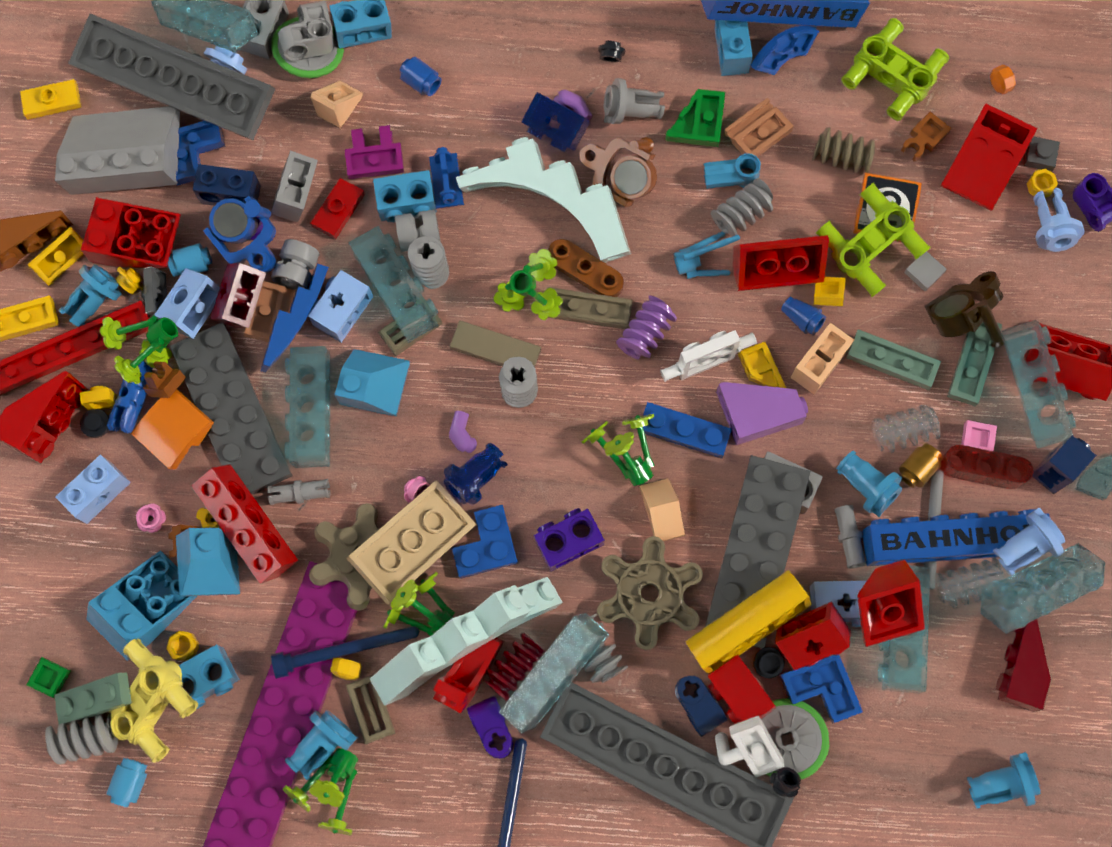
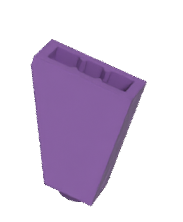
[716,382,808,445]

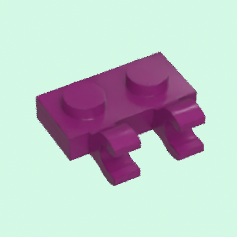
[345,125,404,179]

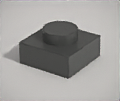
[1024,136,1060,172]

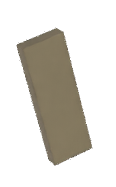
[547,287,633,329]
[450,320,541,367]

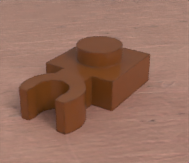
[901,111,952,162]

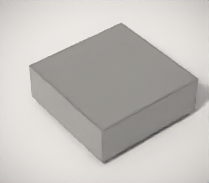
[904,251,947,292]

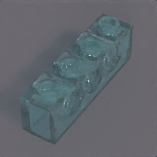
[151,0,258,53]
[348,226,438,343]
[1000,320,1076,448]
[285,346,330,468]
[981,543,1105,634]
[878,565,930,694]
[499,613,609,733]

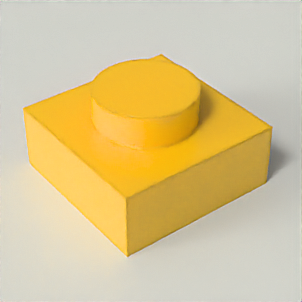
[814,277,846,306]
[80,386,117,410]

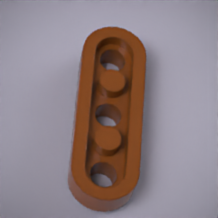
[548,239,624,297]

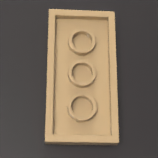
[346,480,476,605]

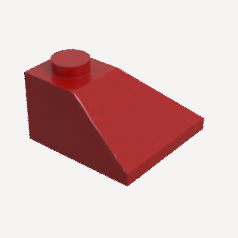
[857,559,925,647]

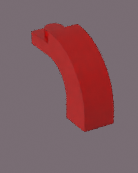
[433,637,504,714]

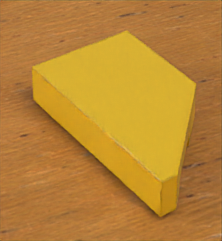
[737,342,786,388]

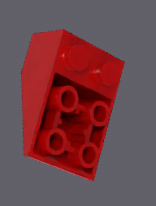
[940,103,1038,211]
[81,197,181,268]
[0,371,88,464]

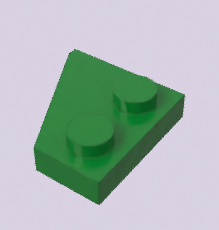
[665,89,725,147]

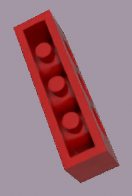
[191,464,298,584]

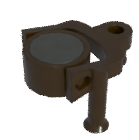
[925,271,1008,348]

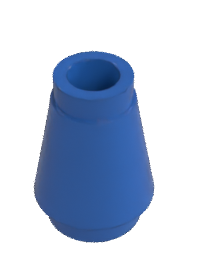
[781,297,826,335]

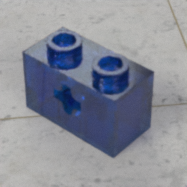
[521,92,590,152]

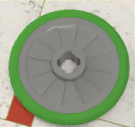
[271,17,344,78]
[761,698,829,780]

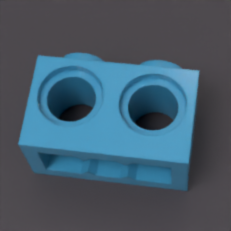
[329,0,392,49]
[714,20,753,76]
[373,170,437,222]
[179,645,240,709]

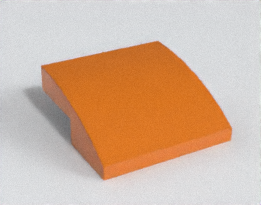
[131,389,214,469]

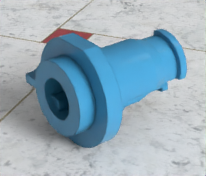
[59,264,121,327]
[836,450,902,517]
[285,710,357,781]
[967,752,1041,809]

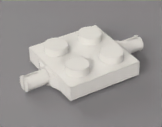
[660,330,757,382]

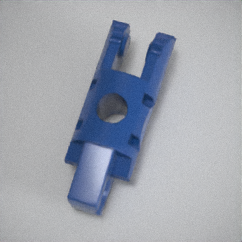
[107,361,153,434]

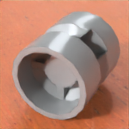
[395,209,441,252]
[271,239,320,290]

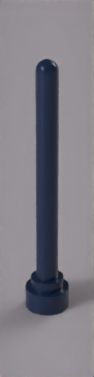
[271,626,420,679]
[498,738,527,847]

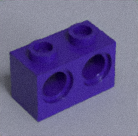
[534,508,605,572]

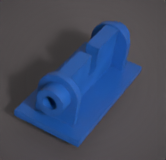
[429,147,464,209]

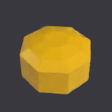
[1026,169,1058,198]
[166,631,199,661]
[330,657,362,680]

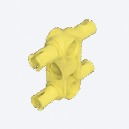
[109,638,199,763]

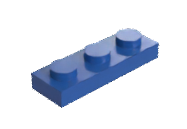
[643,402,732,458]

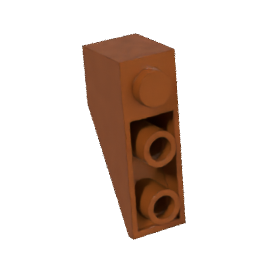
[0,210,73,272]

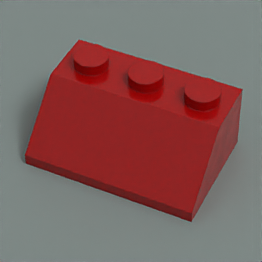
[732,235,829,291]
[1018,320,1112,401]

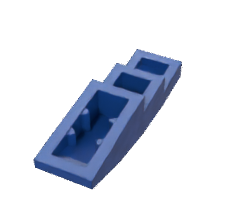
[260,263,329,373]

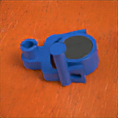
[203,196,276,273]

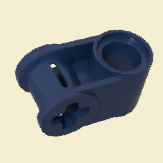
[675,675,728,737]

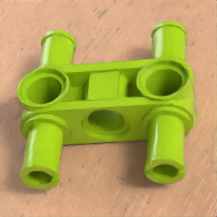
[841,18,950,121]
[816,182,931,297]

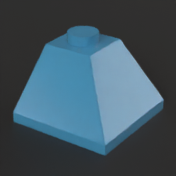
[335,349,410,417]
[176,528,240,596]

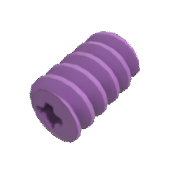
[616,295,677,360]

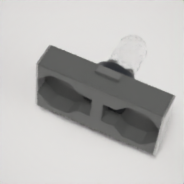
[128,266,167,316]

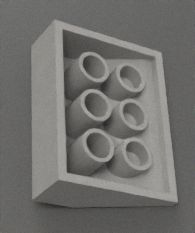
[55,106,180,195]

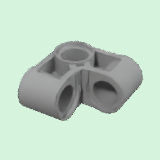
[278,0,333,61]

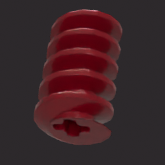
[482,632,548,703]

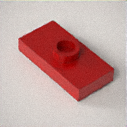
[310,178,365,240]

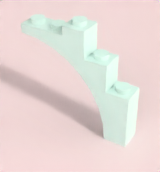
[456,137,631,263]
[370,577,563,706]

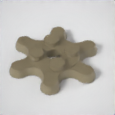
[309,503,379,611]
[597,536,703,650]

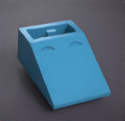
[86,550,197,661]

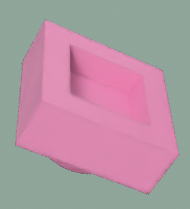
[960,420,997,457]

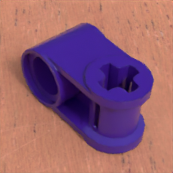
[1072,173,1112,232]
[466,695,513,759]

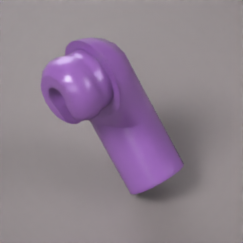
[554,90,593,123]
[449,411,477,453]

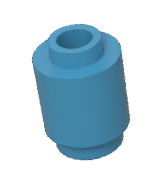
[168,243,212,277]
[106,757,147,807]

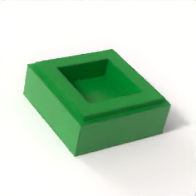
[26,657,71,698]

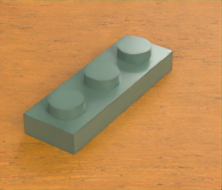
[947,322,1003,406]
[846,329,941,390]
[55,672,132,725]

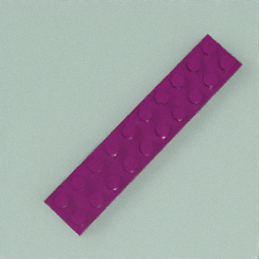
[203,561,357,847]

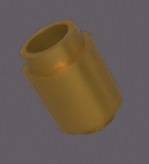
[899,443,943,488]

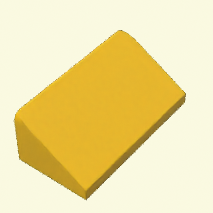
[27,227,84,286]

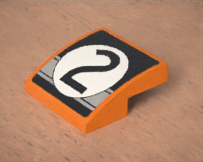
[853,173,922,242]

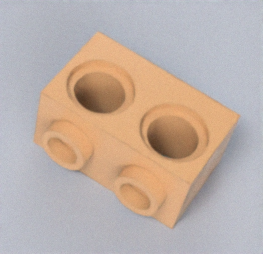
[791,323,854,395]

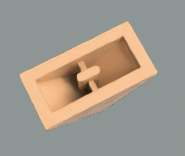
[311,81,363,128]
[640,478,685,541]

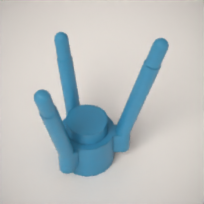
[673,231,740,279]

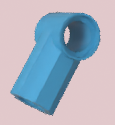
[704,153,761,189]

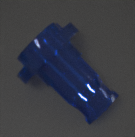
[443,443,508,505]

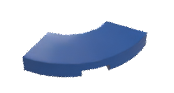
[750,25,819,75]

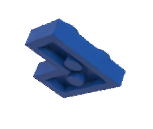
[176,121,225,186]
[452,505,518,579]
[780,655,863,724]

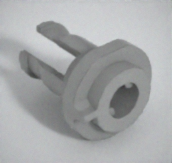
[604,78,665,124]

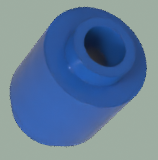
[400,57,442,97]

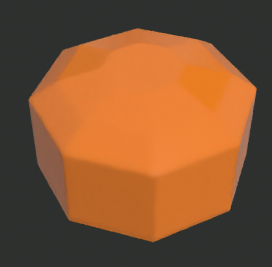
[990,64,1016,95]

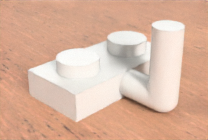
[715,716,785,777]

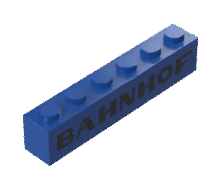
[701,0,870,28]
[862,509,1050,566]

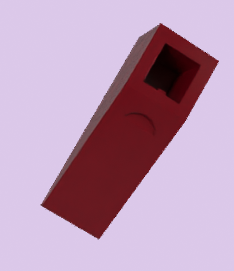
[996,608,1051,712]

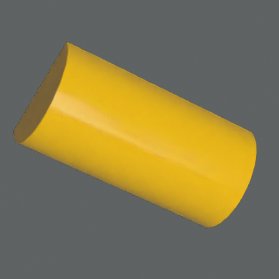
[685,570,812,675]

